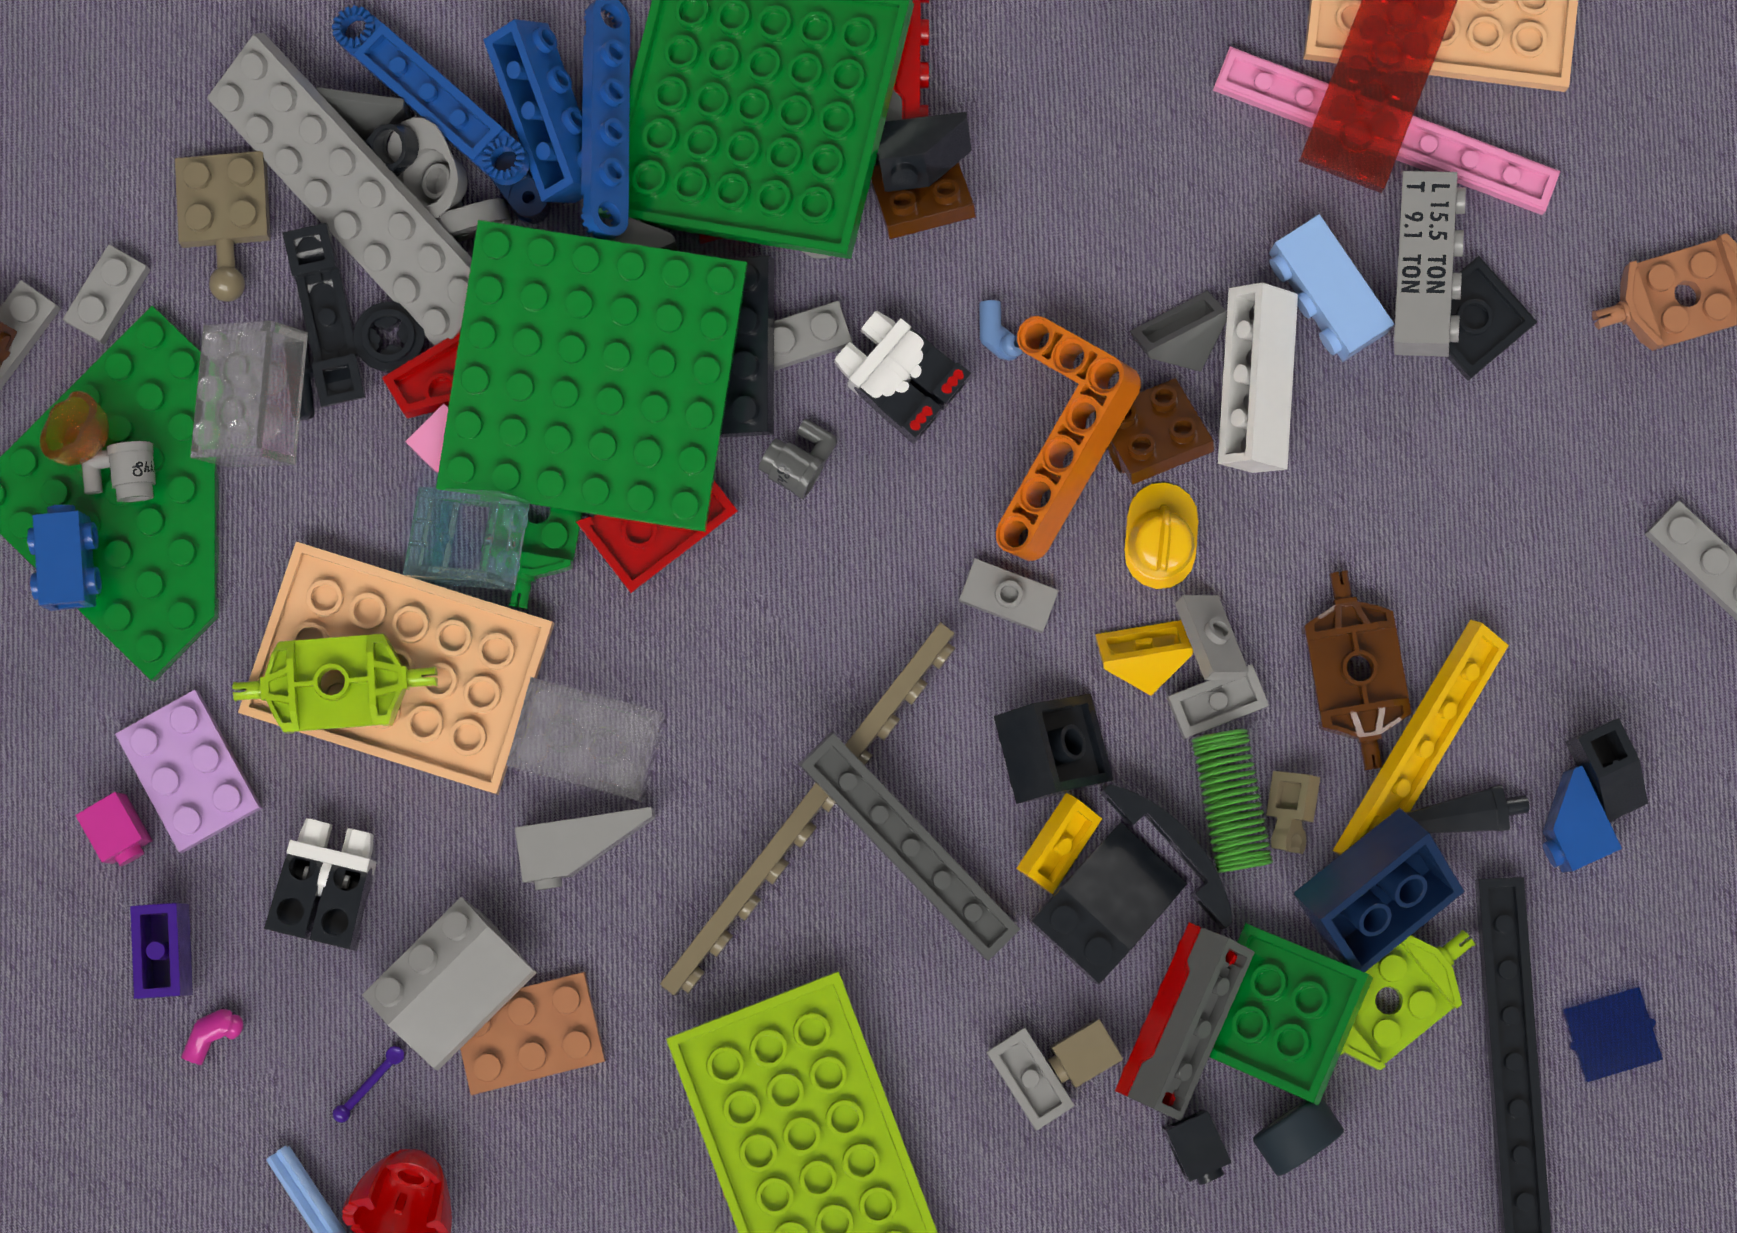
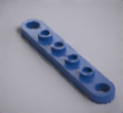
[581,0,630,240]
[332,5,530,185]

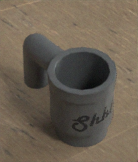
[758,418,837,499]

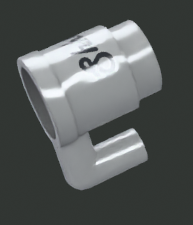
[81,441,156,502]

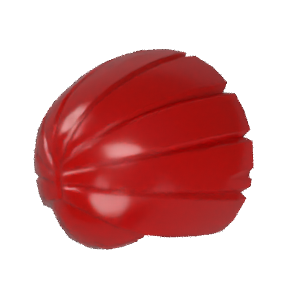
[342,1149,452,1233]

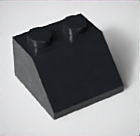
[994,693,1114,804]

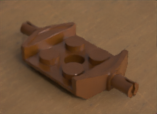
[1301,570,1412,771]

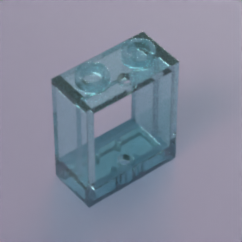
[403,487,530,590]

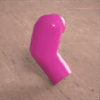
[181,1009,243,1065]

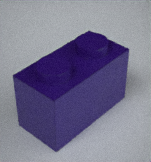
[130,903,193,999]

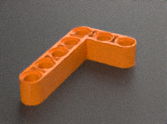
[996,316,1141,561]

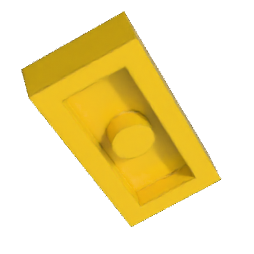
[1016,793,1102,894]

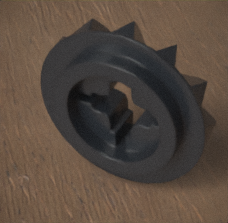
[353,302,426,373]

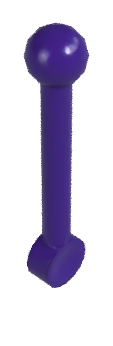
[332,1046,405,1123]

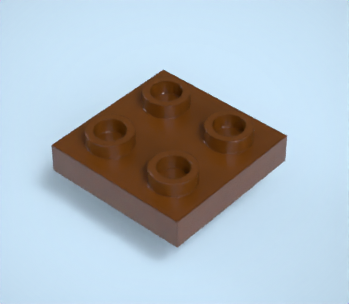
[870,162,976,240]
[1094,378,1214,485]

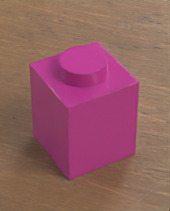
[75,792,153,866]

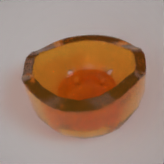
[40,391,109,466]

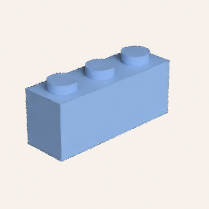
[1269,214,1395,362]

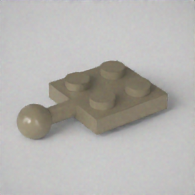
[175,151,271,302]

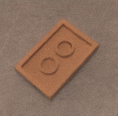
[460,972,606,1095]

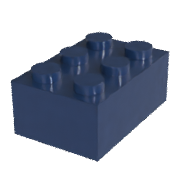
[1293,808,1465,972]

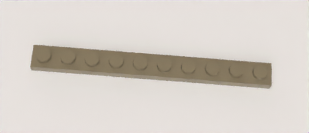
[660,622,956,996]

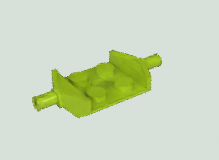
[232,634,438,734]
[1340,929,1475,1071]

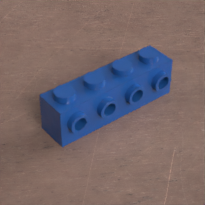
[483,19,583,203]

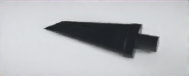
[1406,785,1530,833]

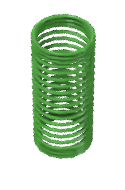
[1191,729,1273,873]

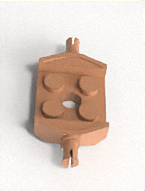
[1592,233,1737,351]

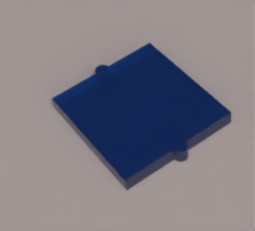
[1562,987,1663,1083]

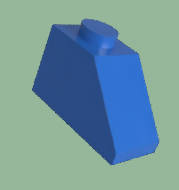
[1542,766,1622,873]

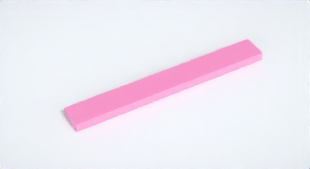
[1213,46,1560,215]

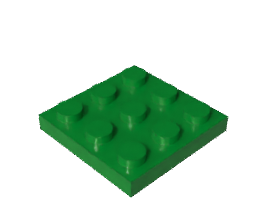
[1209,923,1373,1105]

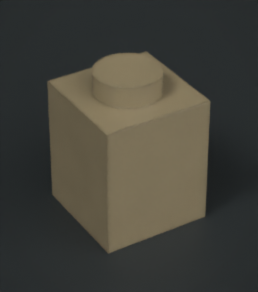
[1048,1019,1123,1088]

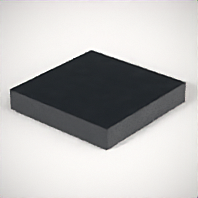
[1447,256,1537,381]

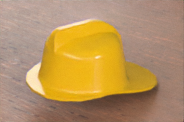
[1124,482,1198,589]

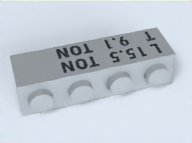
[1394,171,1466,357]

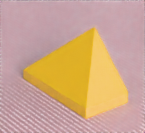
[1095,620,1193,696]

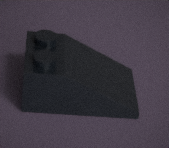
[1029,822,1187,984]

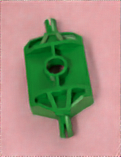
[481,499,583,609]

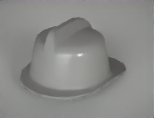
[388,117,468,218]

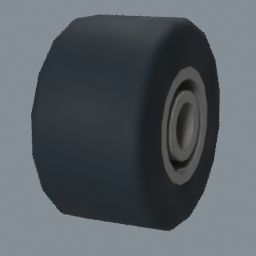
[1253,1098,1344,1176]

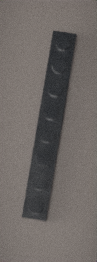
[1475,877,1551,1233]

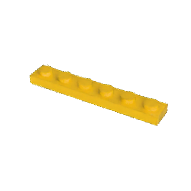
[1333,619,1509,856]

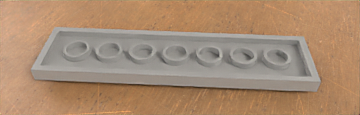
[207,33,472,346]

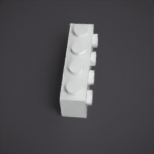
[1218,282,1298,473]

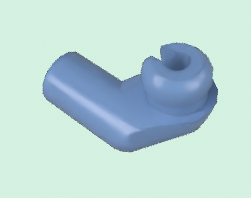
[979,300,1023,360]

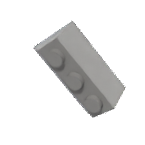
[362,897,537,1071]

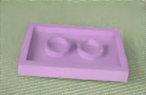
[115,690,262,853]

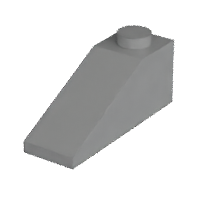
[515,807,655,891]

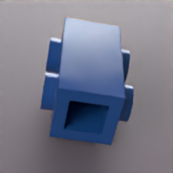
[27,505,102,611]

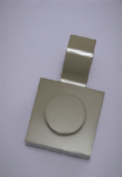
[1266,771,1320,854]

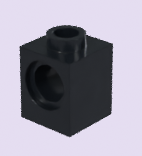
[1162,1109,1232,1185]

